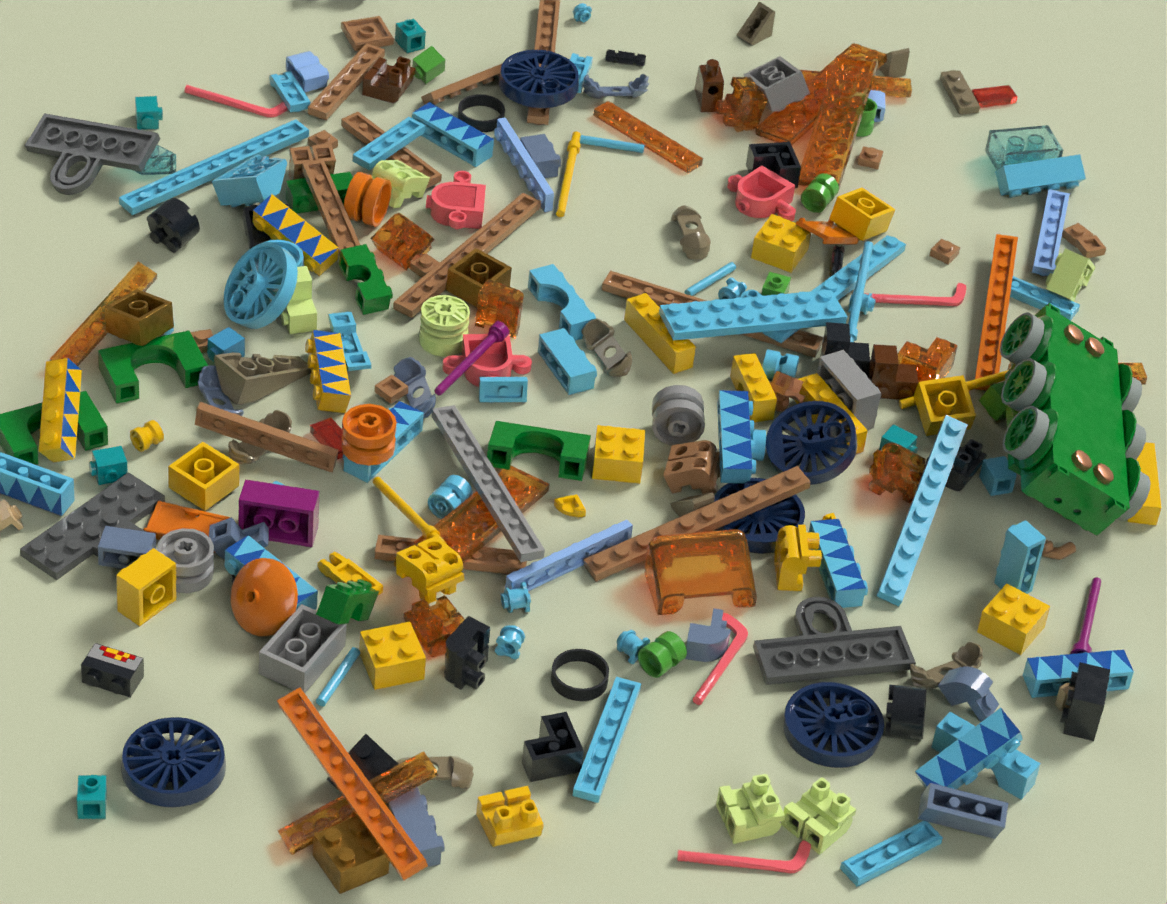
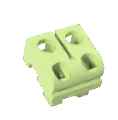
[372,160,430,208]
[716,774,785,844]
[781,778,856,855]

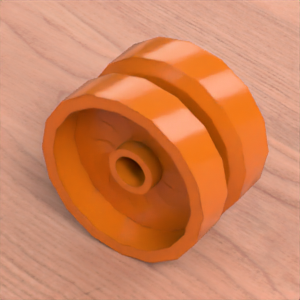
[344,172,392,227]
[341,404,397,466]

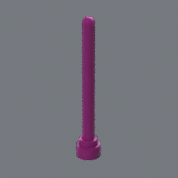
[434,321,509,396]
[1070,577,1102,654]

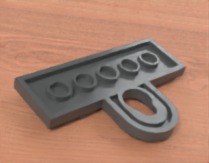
[25,113,160,195]
[20,472,165,580]
[753,597,916,685]

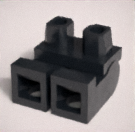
[924,439,987,491]
[444,615,490,690]

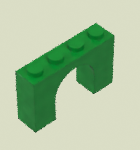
[98,330,208,404]
[0,391,108,465]
[487,421,591,481]

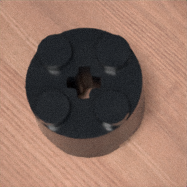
[147,198,200,253]
[885,685,927,740]

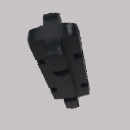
[605,49,646,67]
[829,245,845,277]

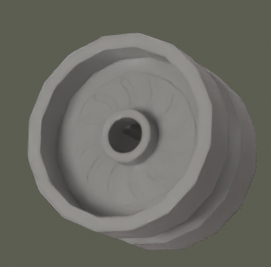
[652,385,705,446]
[157,528,214,593]

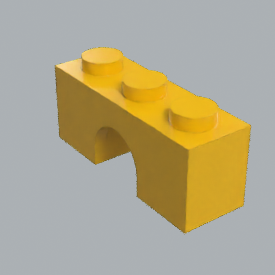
[730,353,777,422]

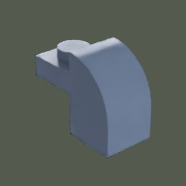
[209,517,269,559]
[685,608,731,662]
[938,667,999,722]

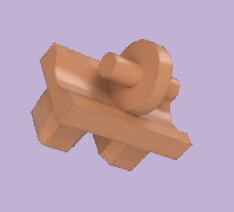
[769,371,805,412]

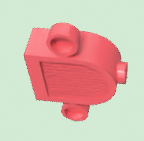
[727,166,796,221]
[426,171,486,230]
[443,334,532,387]

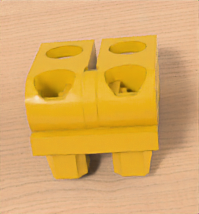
[774,525,822,591]
[396,536,464,604]
[476,786,544,847]

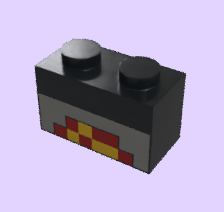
[81,643,144,698]

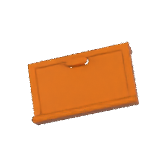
[796,218,859,245]
[143,501,230,553]

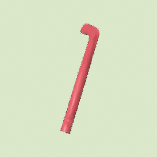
[185,85,288,118]
[864,283,966,306]
[693,613,748,705]
[677,840,811,873]

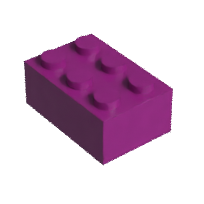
[238,479,320,547]

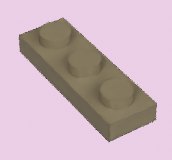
[940,70,980,115]

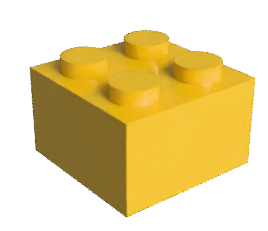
[829,187,896,241]
[751,214,811,273]
[914,375,976,436]
[592,425,645,484]
[168,442,239,511]
[116,548,176,626]
[977,583,1050,655]
[359,622,426,690]

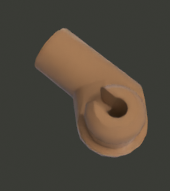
[1042,540,1076,560]

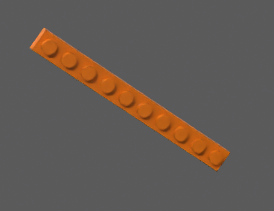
[975,234,1018,391]
[277,687,428,881]

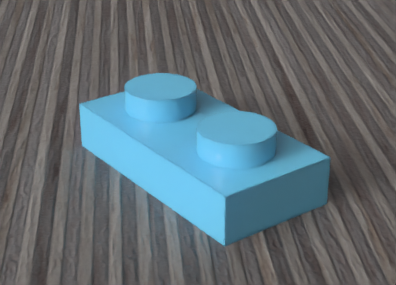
[479,377,528,402]

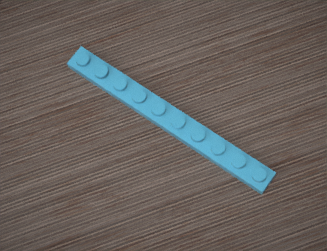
[119,119,309,215]
[763,235,906,343]
[876,415,968,606]

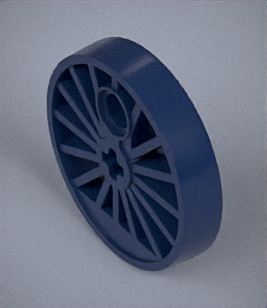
[499,50,579,108]
[766,401,857,485]
[714,478,805,554]
[784,682,884,768]
[121,717,226,807]

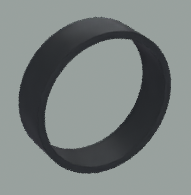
[458,94,505,132]
[551,649,609,701]

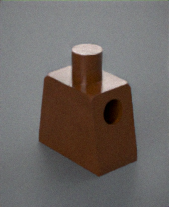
[694,59,724,112]

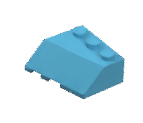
[212,155,287,207]

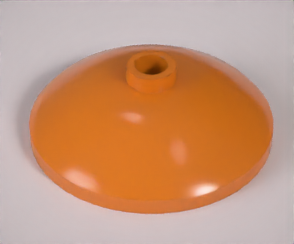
[231,558,298,636]

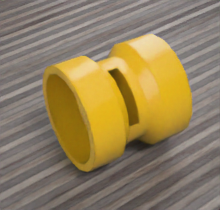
[130,420,164,452]

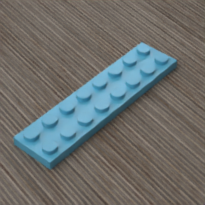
[659,290,847,341]

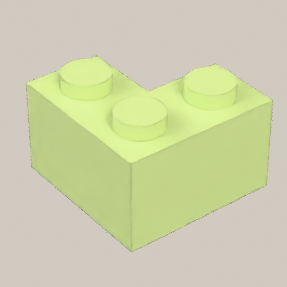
[1045,249,1096,302]
[281,266,317,334]

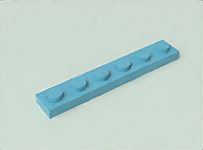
[572,677,641,803]

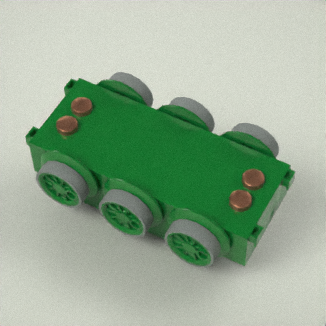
[1000,303,1151,536]

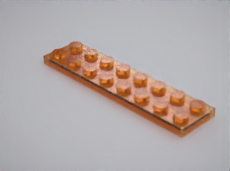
[755,43,887,145]
[799,55,878,189]
[394,466,550,567]

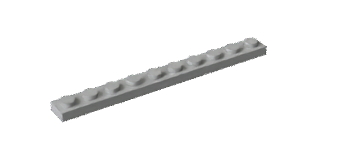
[432,405,545,562]

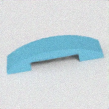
[328,312,371,371]

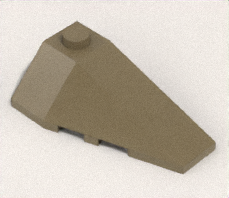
[214,352,311,405]

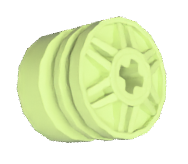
[419,295,470,357]

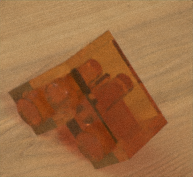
[898,337,958,382]

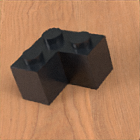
[746,142,801,188]
[820,322,870,375]
[1060,662,1110,741]
[522,711,584,782]

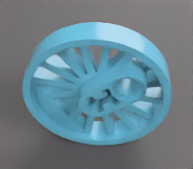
[224,242,298,329]

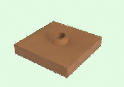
[341,16,394,51]

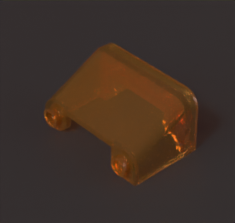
[644,529,757,615]

